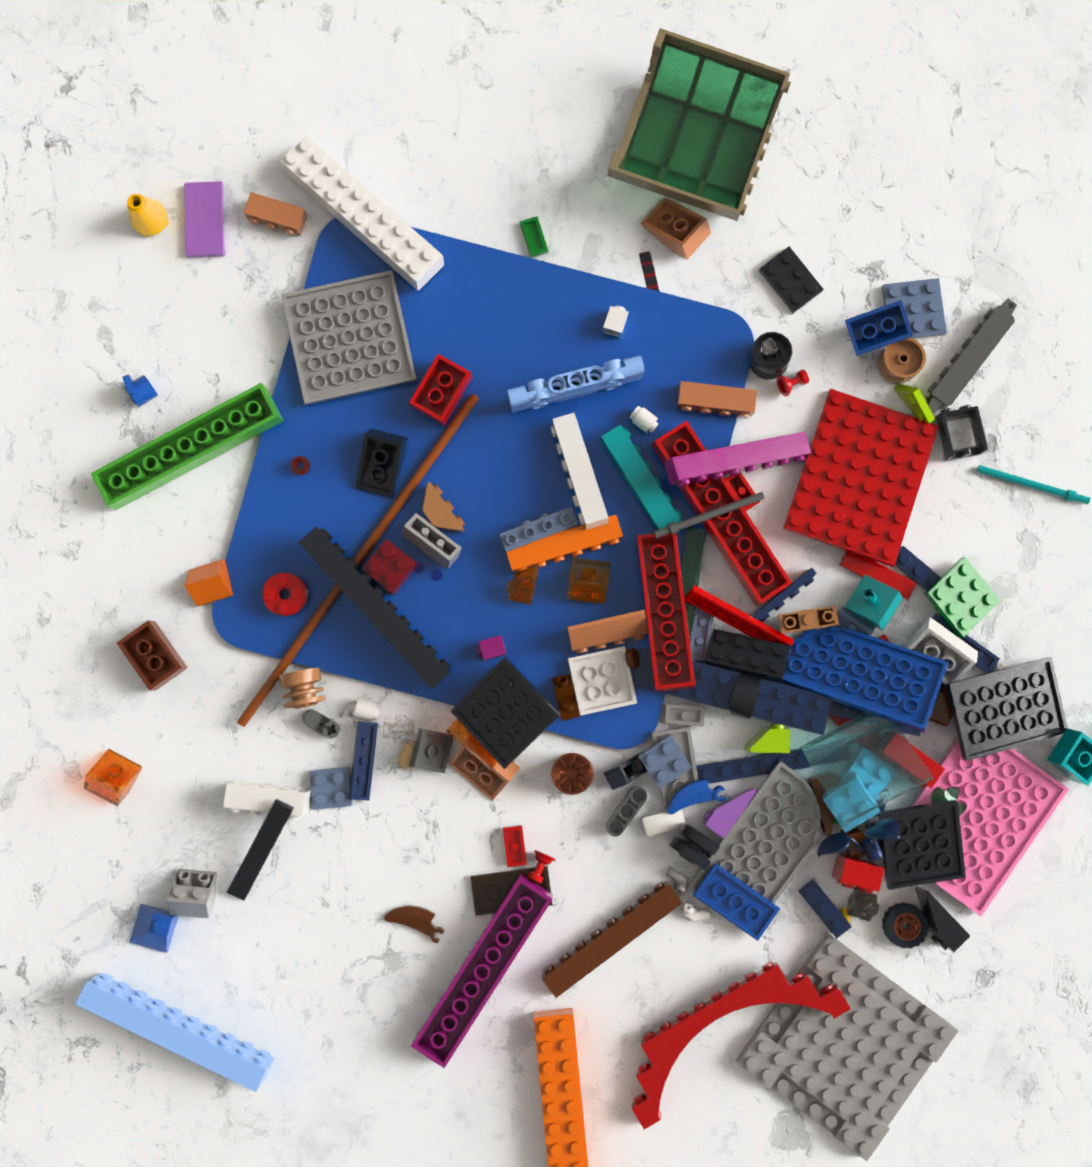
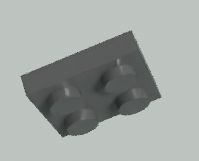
[410,728,454,773]

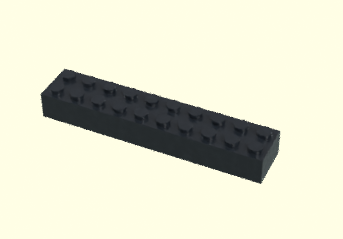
[298,527,451,689]

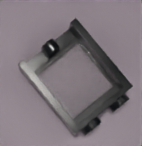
[935,405,988,461]

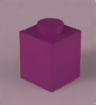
[477,635,507,660]

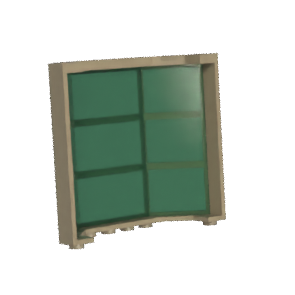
[607,28,791,221]

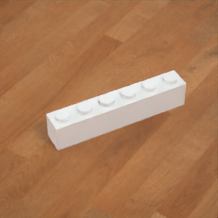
[550,413,609,530]

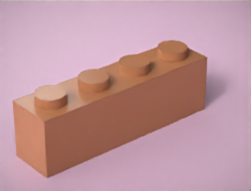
[676,381,757,419]

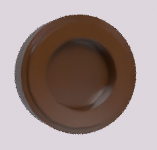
[625,648,640,668]

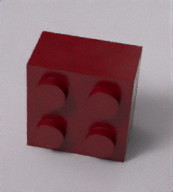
[362,539,419,594]

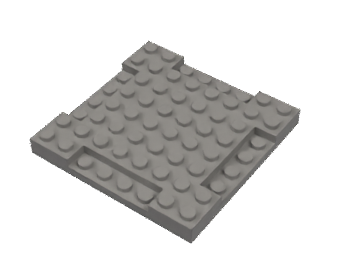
[736,932,959,1161]

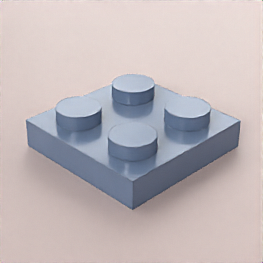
[638,734,692,789]
[309,767,352,810]

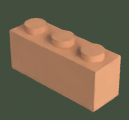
[244,192,308,236]

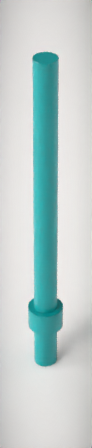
[977,465,1091,505]

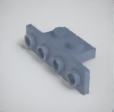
[500,507,578,552]

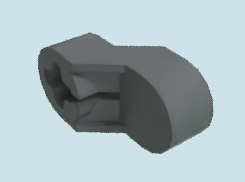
[302,709,340,739]

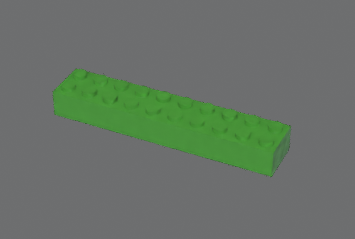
[91,383,284,510]

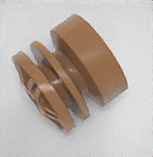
[279,668,326,709]

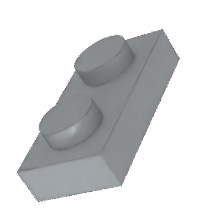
[664,704,705,727]

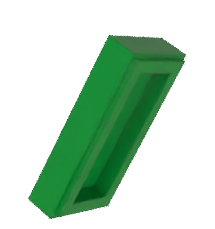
[519,216,549,258]

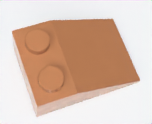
[641,197,711,260]

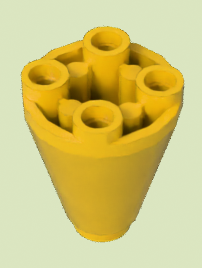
[127,194,169,237]

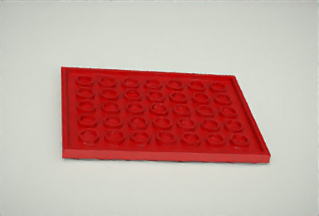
[783,389,939,567]

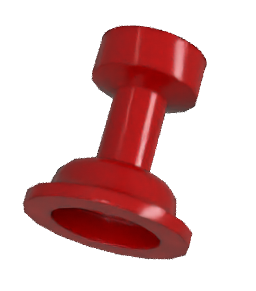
[776,369,809,397]
[527,850,556,884]

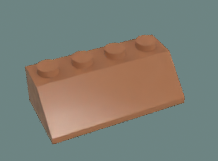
[567,610,648,654]

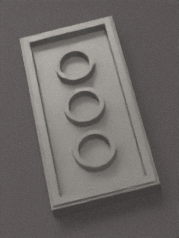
[651,726,700,809]

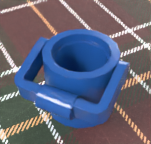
[122,374,158,408]

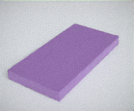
[184,181,225,258]

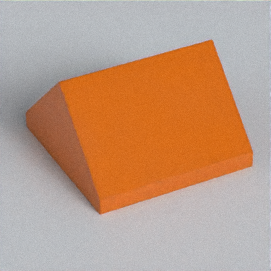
[184,559,234,607]

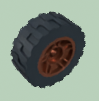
[882,902,929,949]

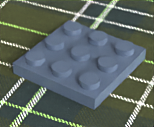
[881,278,947,338]

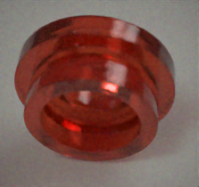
[291,456,310,475]

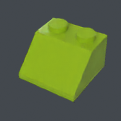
[744,724,790,753]

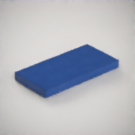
[692,862,780,941]

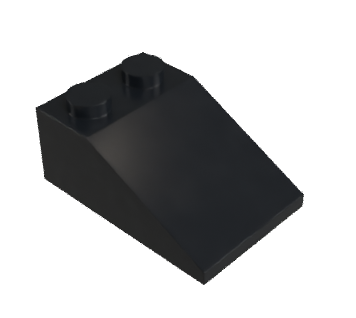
[356,428,408,497]
[915,886,971,953]

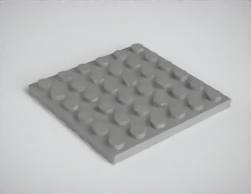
[281,270,417,405]

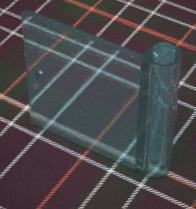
[800,712,934,824]

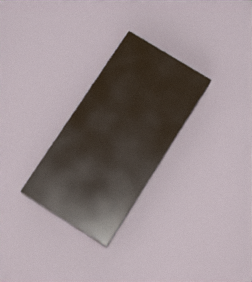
[470,865,553,916]

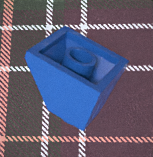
[130,904,178,953]

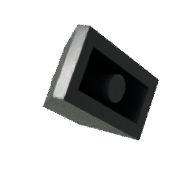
[604,752,648,790]

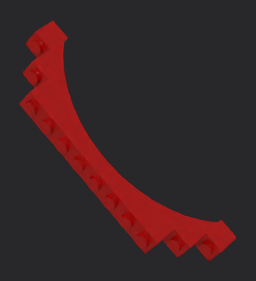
[632,961,851,1130]

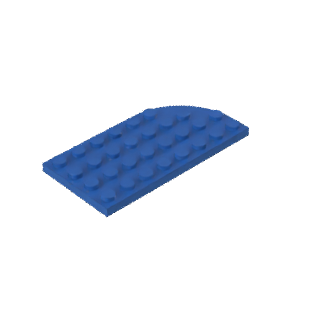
[782,626,949,733]

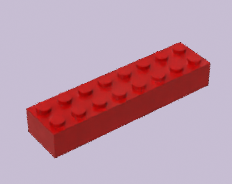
[637,533,695,692]

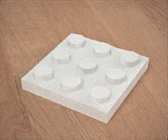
[568,646,637,716]

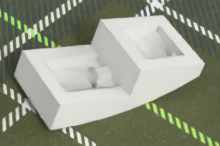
[641,809,685,837]

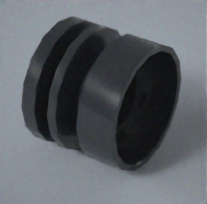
[750,332,793,380]

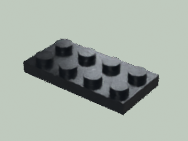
[705,629,790,682]

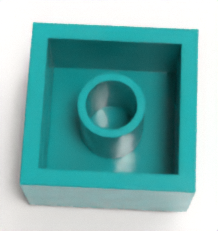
[1047,728,1092,786]

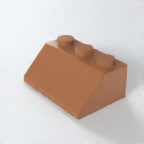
[448,735,520,801]

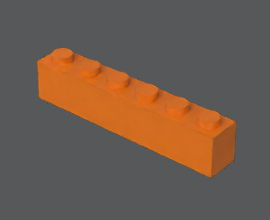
[506,515,623,574]

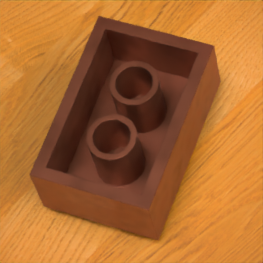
[117,620,188,691]

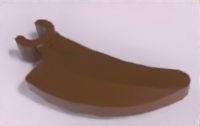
[384,905,445,943]

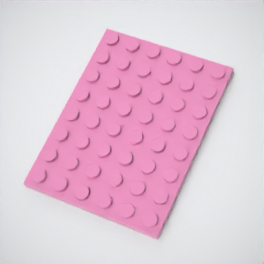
[910,739,1069,916]

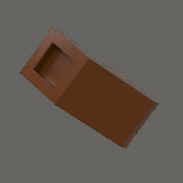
[552,674,580,721]
[929,682,952,727]

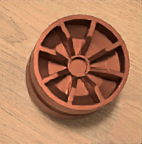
[551,753,594,795]

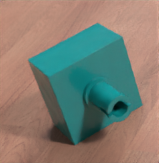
[845,575,903,631]

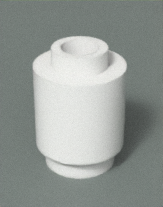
[629,406,659,433]
[351,698,381,721]

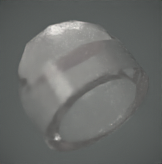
[760,338,778,355]

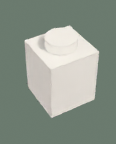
[603,306,628,338]

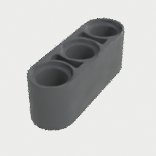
[606,786,647,837]

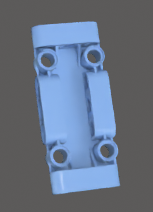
[507,355,645,413]

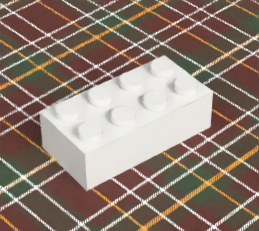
[223,781,311,820]

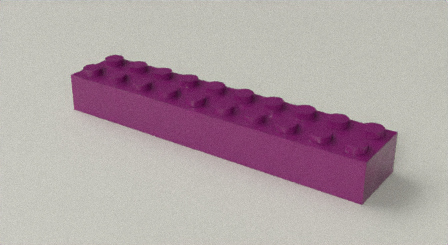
[411,873,553,1068]

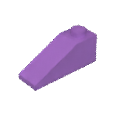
[702,787,757,839]

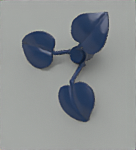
[817,799,900,861]

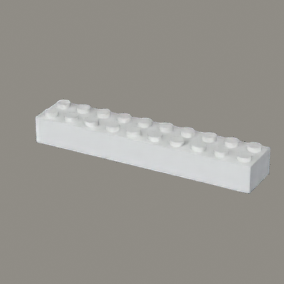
[280,135,444,291]

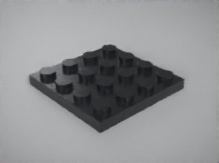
[450,657,561,769]
[879,800,966,890]

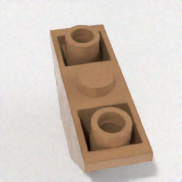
[422,482,465,533]
[778,606,839,634]

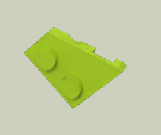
[894,384,935,424]

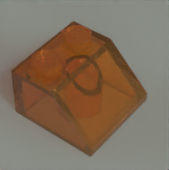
[566,557,610,604]
[84,749,142,807]

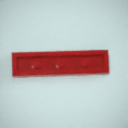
[839,551,917,601]

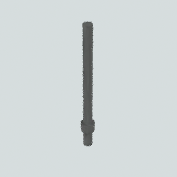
[653,492,764,539]

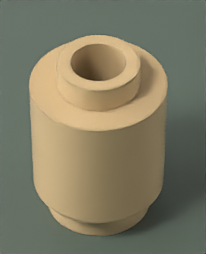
[397,740,415,770]

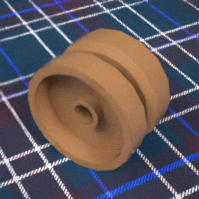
[877,338,926,384]

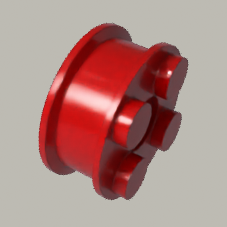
[262,573,308,616]

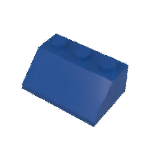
[845,300,913,356]

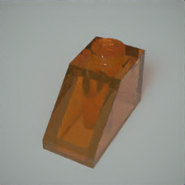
[506,564,540,605]

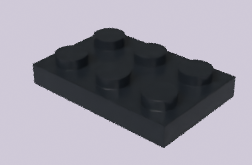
[759,246,824,314]

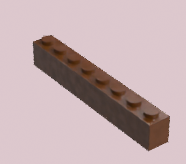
[542,881,682,998]

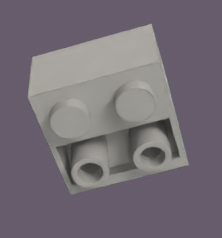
[167,868,217,919]

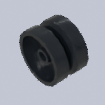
[669,822,720,870]

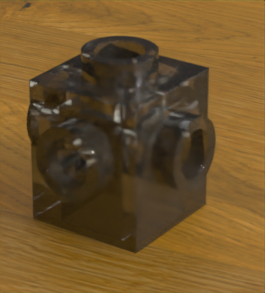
[847,888,879,922]

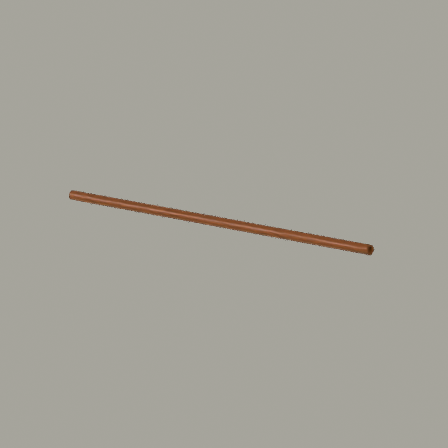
[237,393,479,727]

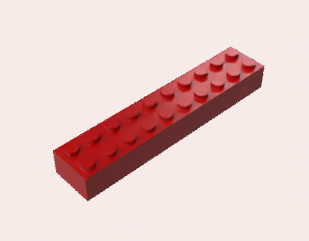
[651,420,792,605]

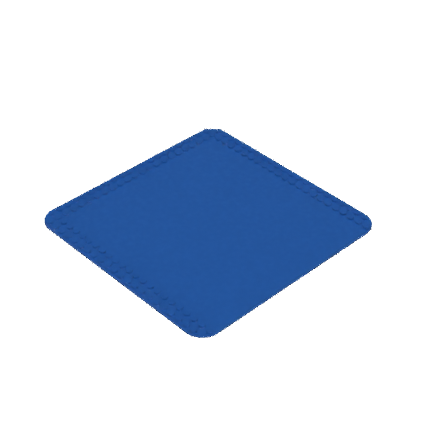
[212,218,754,749]

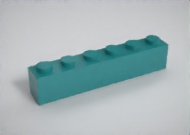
[600,424,682,530]

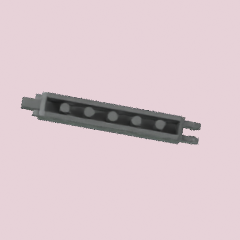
[926,298,1017,414]

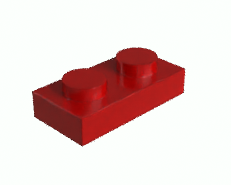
[503,825,527,867]

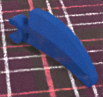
[667,779,726,815]

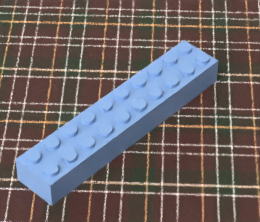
[75,973,275,1092]

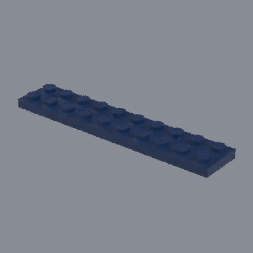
[633,648,832,735]

